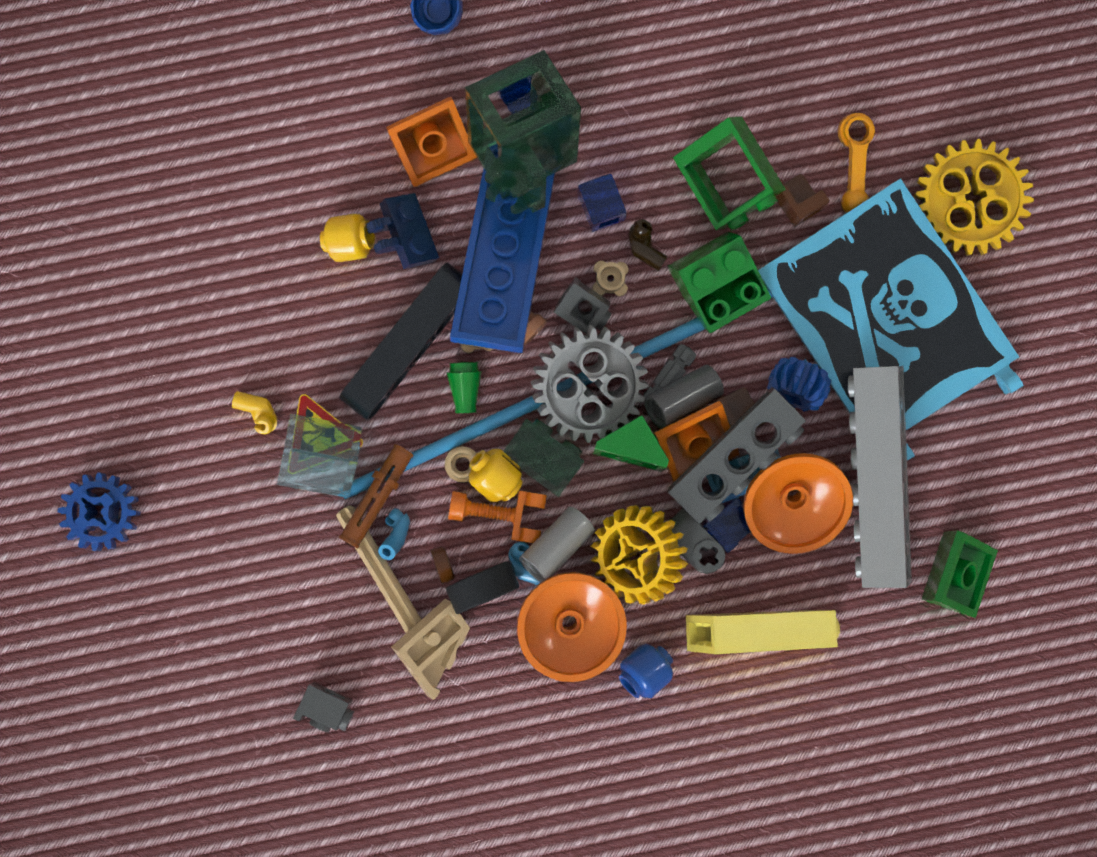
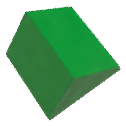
[593,415,669,472]
[922,531,998,618]

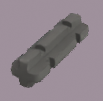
[643,344,696,398]

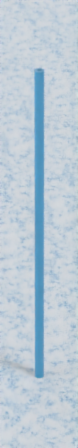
[339,287,772,500]

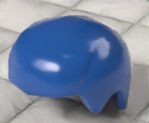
[410,0,463,36]

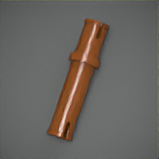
[338,444,414,549]

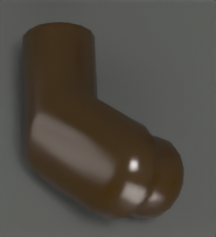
[628,219,668,271]

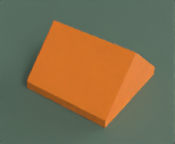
[386,96,477,187]
[654,400,740,482]

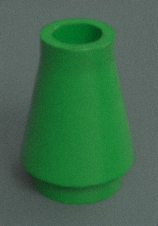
[446,362,482,413]

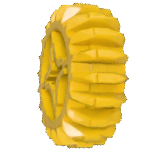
[591,505,688,605]

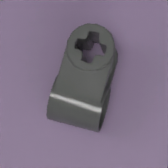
[671,507,725,574]

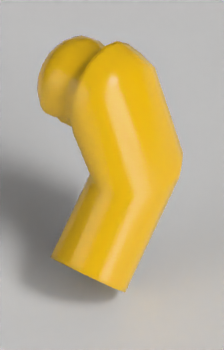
[232,391,277,435]

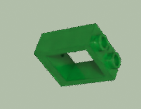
[673,116,786,231]

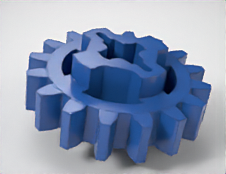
[57,472,141,551]

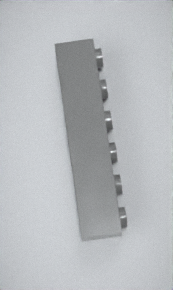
[848,366,912,588]

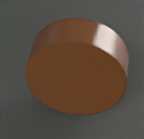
[430,546,455,584]

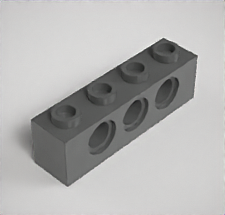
[668,387,806,524]

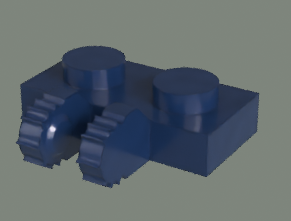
[366,193,439,269]

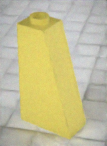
[686,610,840,654]

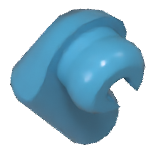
[378,508,410,560]
[508,541,540,585]

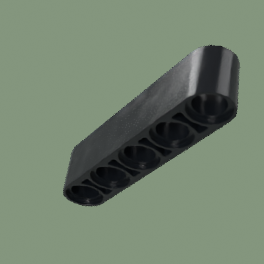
[339,262,462,421]

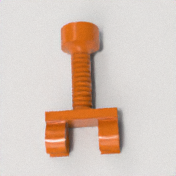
[448,491,547,543]

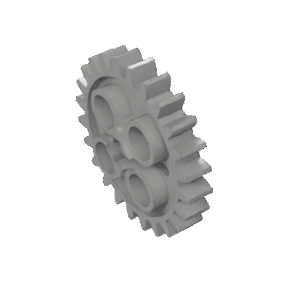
[531,325,649,443]

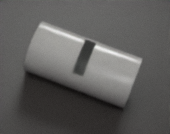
[519,507,595,582]

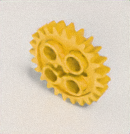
[914,139,1034,256]

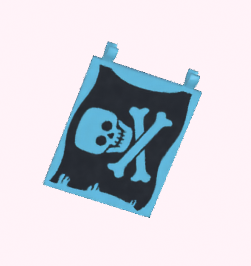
[758,178,1024,461]

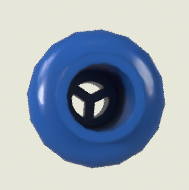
[619,644,673,698]

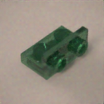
[504,418,584,498]

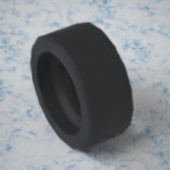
[446,561,520,614]

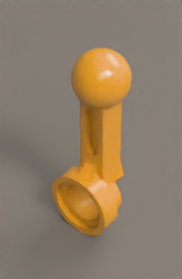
[838,113,875,213]

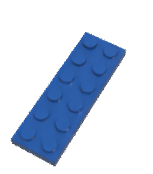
[450,142,558,353]

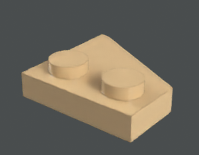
[391,599,470,700]

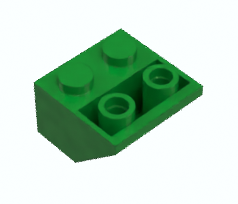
[667,231,771,333]

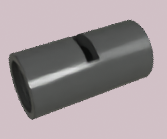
[644,365,724,429]

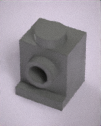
[554,277,612,334]
[293,682,355,732]

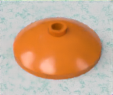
[743,453,853,554]
[517,572,627,682]

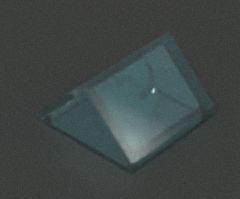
[277,413,362,498]

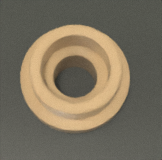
[445,446,477,482]

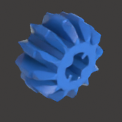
[767,357,832,412]

